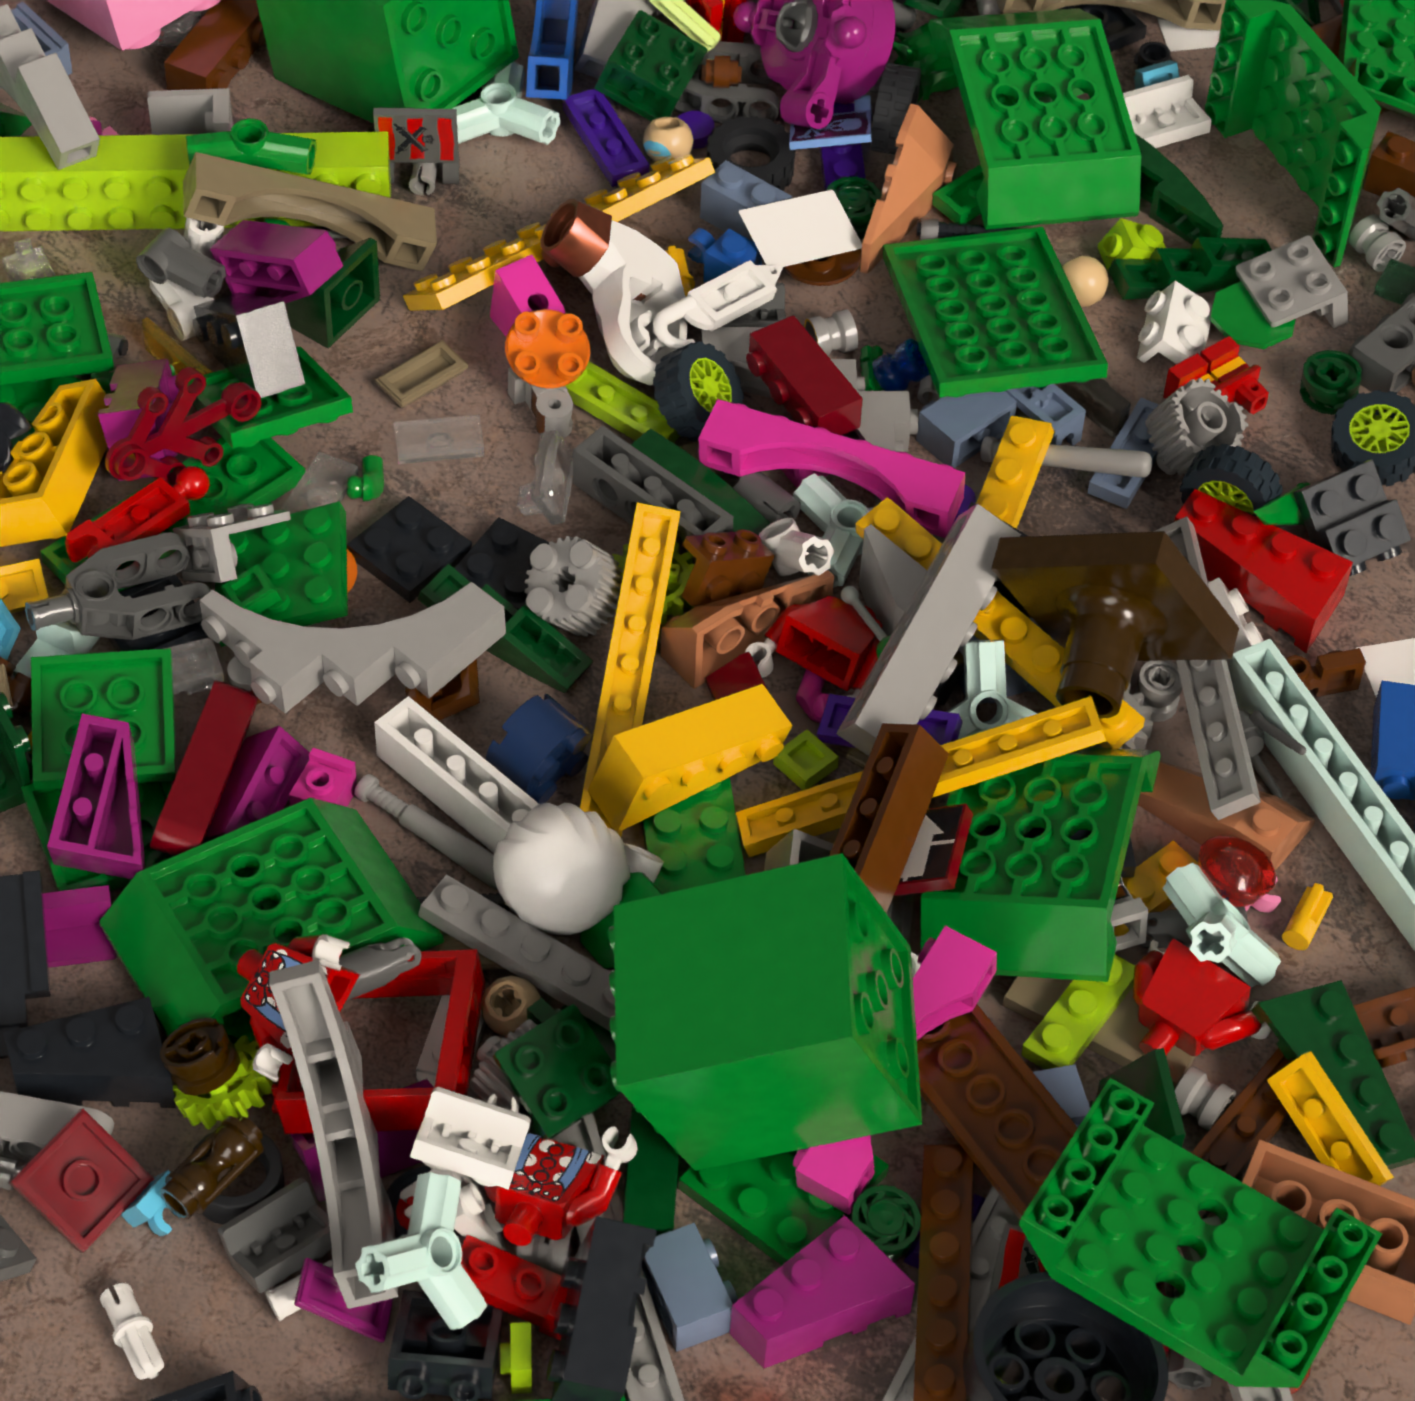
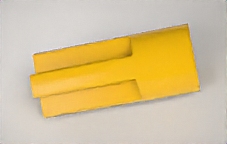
[1282,883,1333,950]

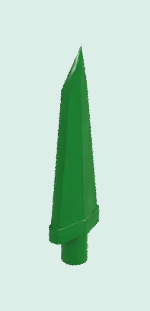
[1253,482,1310,526]

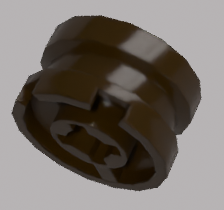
[160,1018,240,1096]

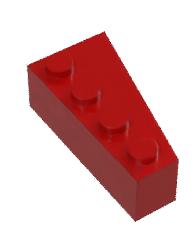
[1174,489,1353,653]

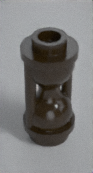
[160,1116,264,1219]

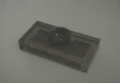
[1056,378,1131,439]

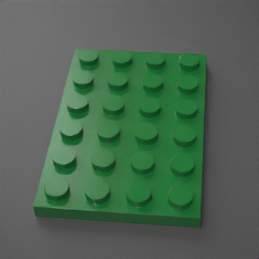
[883,226,1108,398]

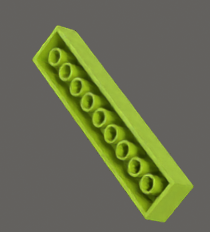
[0,132,391,232]

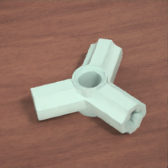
[453,61,560,145]
[793,473,874,588]
[947,640,1038,739]
[1162,862,1281,987]
[355,1172,487,1330]

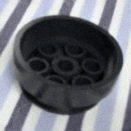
[963,1272,1169,1401]

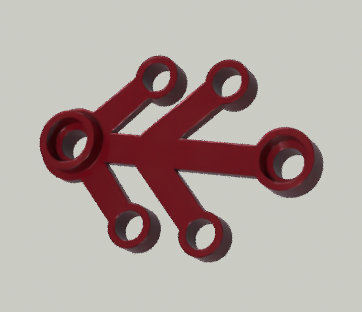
[105,367,261,486]

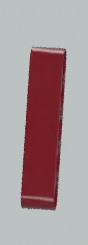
[150,680,258,856]

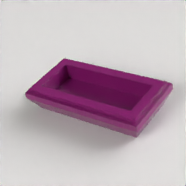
[294,1258,394,1343]

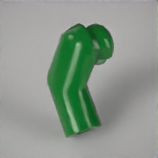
[347,455,384,502]

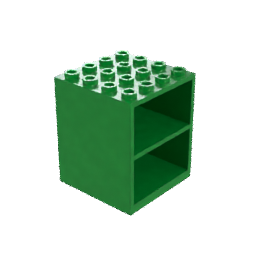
[256,0,519,124]
[609,853,922,1171]

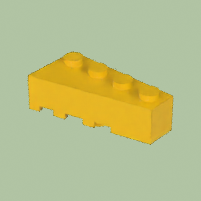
[0,379,109,547]
[587,684,793,833]

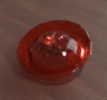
[1198,835,1277,907]

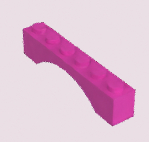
[698,399,965,538]
[793,926,997,1215]

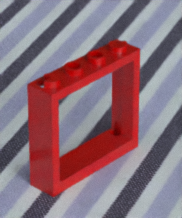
[271,949,485,1134]

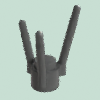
[1239,710,1307,798]

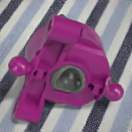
[733,0,916,129]

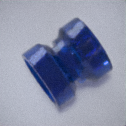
[872,338,930,391]

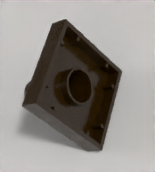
[991,531,1239,718]

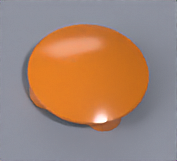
[505,309,590,389]

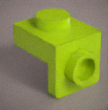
[1097,218,1166,273]

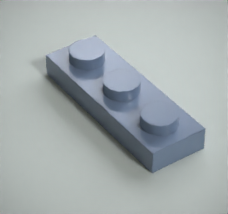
[1087,398,1159,509]

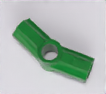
[185,118,317,175]

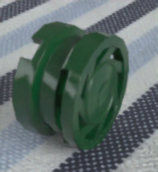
[826,177,881,239]
[1300,350,1362,415]
[847,1185,921,1263]

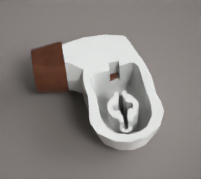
[540,198,688,385]

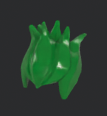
[884,23,959,104]

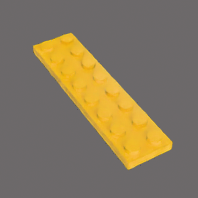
[403,154,715,311]

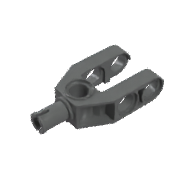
[674,41,779,123]
[25,532,210,640]

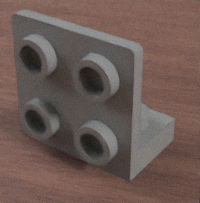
[147,88,233,135]
[1236,235,1348,329]
[173,503,291,583]

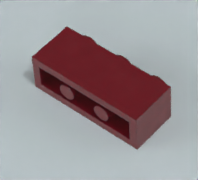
[746,315,863,435]

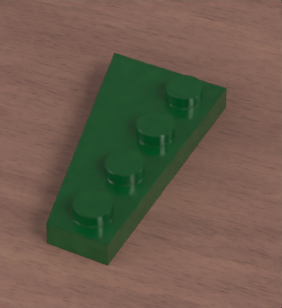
[1251,980,1415,1170]

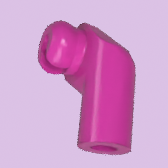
[796,669,829,723]

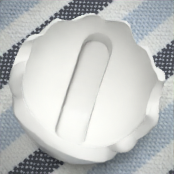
[493,803,630,935]

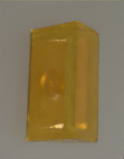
[142,317,214,375]

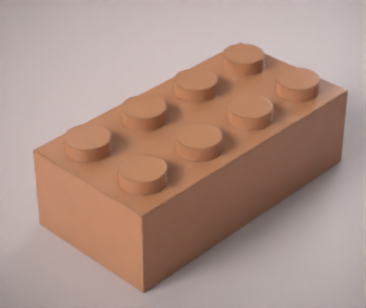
[1242,1139,1415,1325]

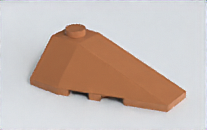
[860,104,958,274]
[660,570,834,689]
[1138,761,1315,877]

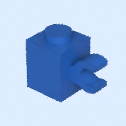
[688,228,762,283]

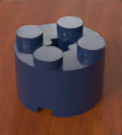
[486,694,592,804]

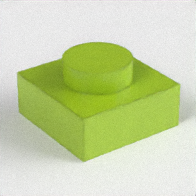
[773,729,839,790]
[500,1322,532,1394]

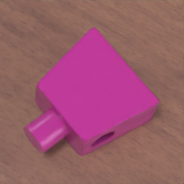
[490,255,565,337]

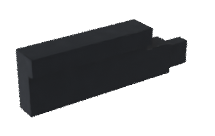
[0,870,51,1059]

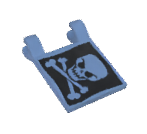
[789,95,873,150]

